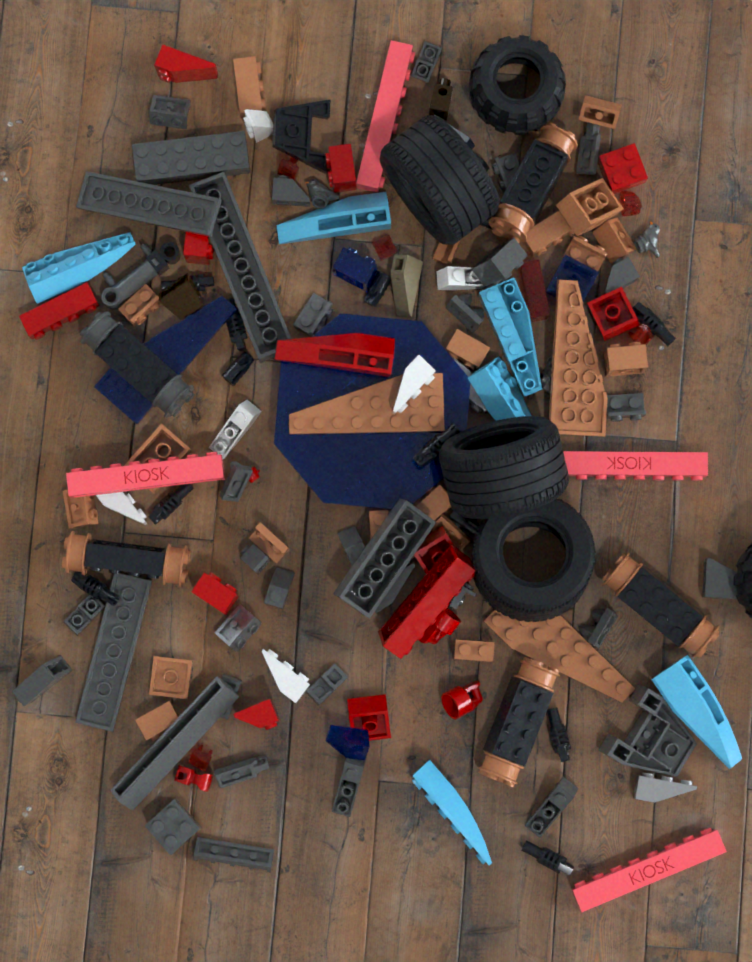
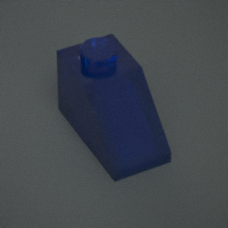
[326,725,370,760]

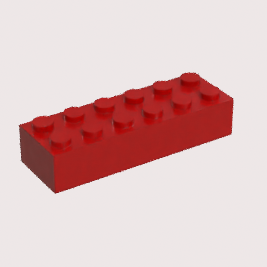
[378,544,476,659]

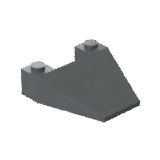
[599,684,697,777]

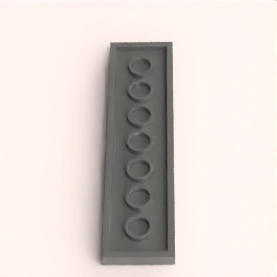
[76,171,221,237]
[75,573,152,732]

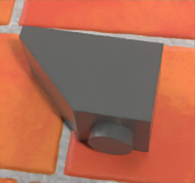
[272,175,311,207]
[603,257,640,295]
[337,526,365,566]
[240,544,271,575]
[264,567,295,610]

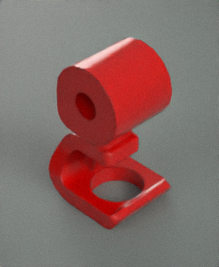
[174,765,213,792]

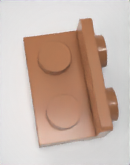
[562,236,607,276]
[118,284,161,326]
[63,490,98,529]
[249,522,289,563]

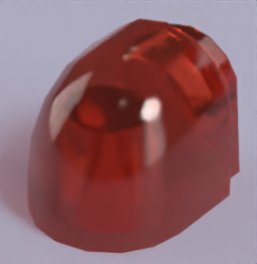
[619,191,642,217]

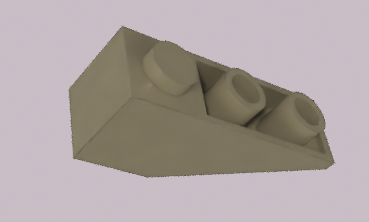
[390,255,423,317]

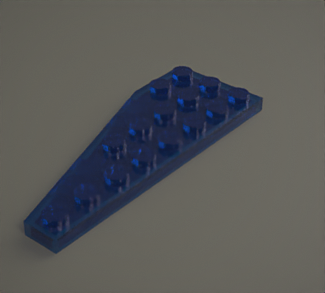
[94,296,237,424]

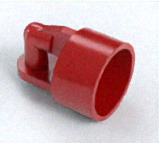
[419,608,461,645]
[441,681,483,720]

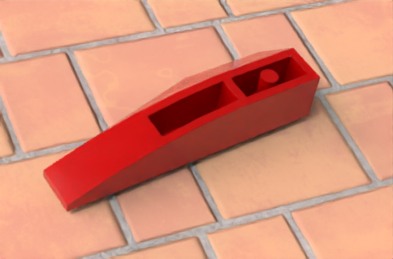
[275,333,395,377]

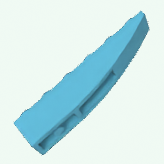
[276,192,391,244]
[22,232,136,304]
[478,277,542,397]
[468,356,532,421]
[651,655,742,769]
[412,760,492,865]

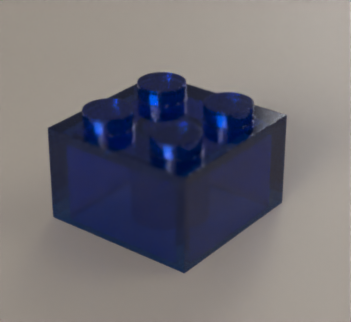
[333,247,377,292]
[546,255,599,302]

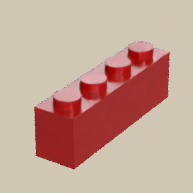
[19,282,100,340]

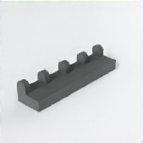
[194,837,274,873]

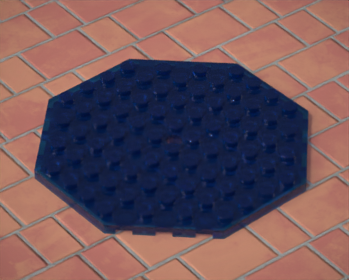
[274,313,470,509]

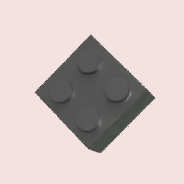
[471,238,528,287]
[145,799,202,855]

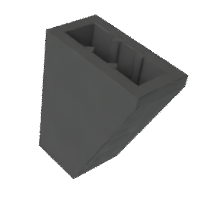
[702,558,738,600]
[12,655,72,706]

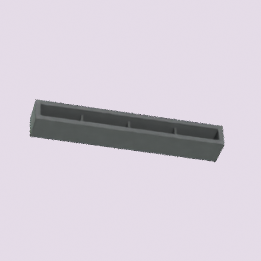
[111,676,239,810]

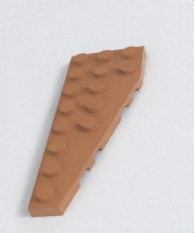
[549,280,608,437]

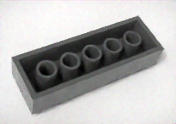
[132,131,251,185]
[333,498,436,619]

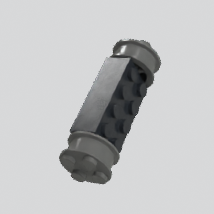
[80,311,195,418]

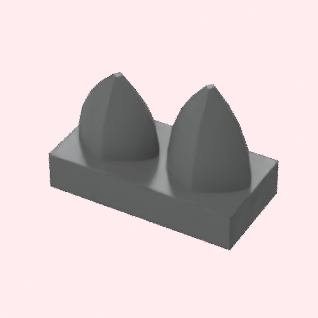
[446,294,484,333]
[219,461,253,502]
[578,608,618,649]

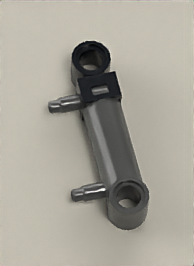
[101,242,181,309]

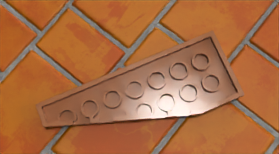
[289,373,445,435]
[483,580,635,703]

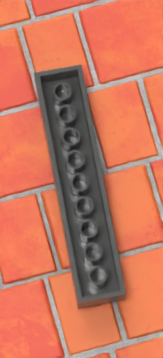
[189,172,292,363]

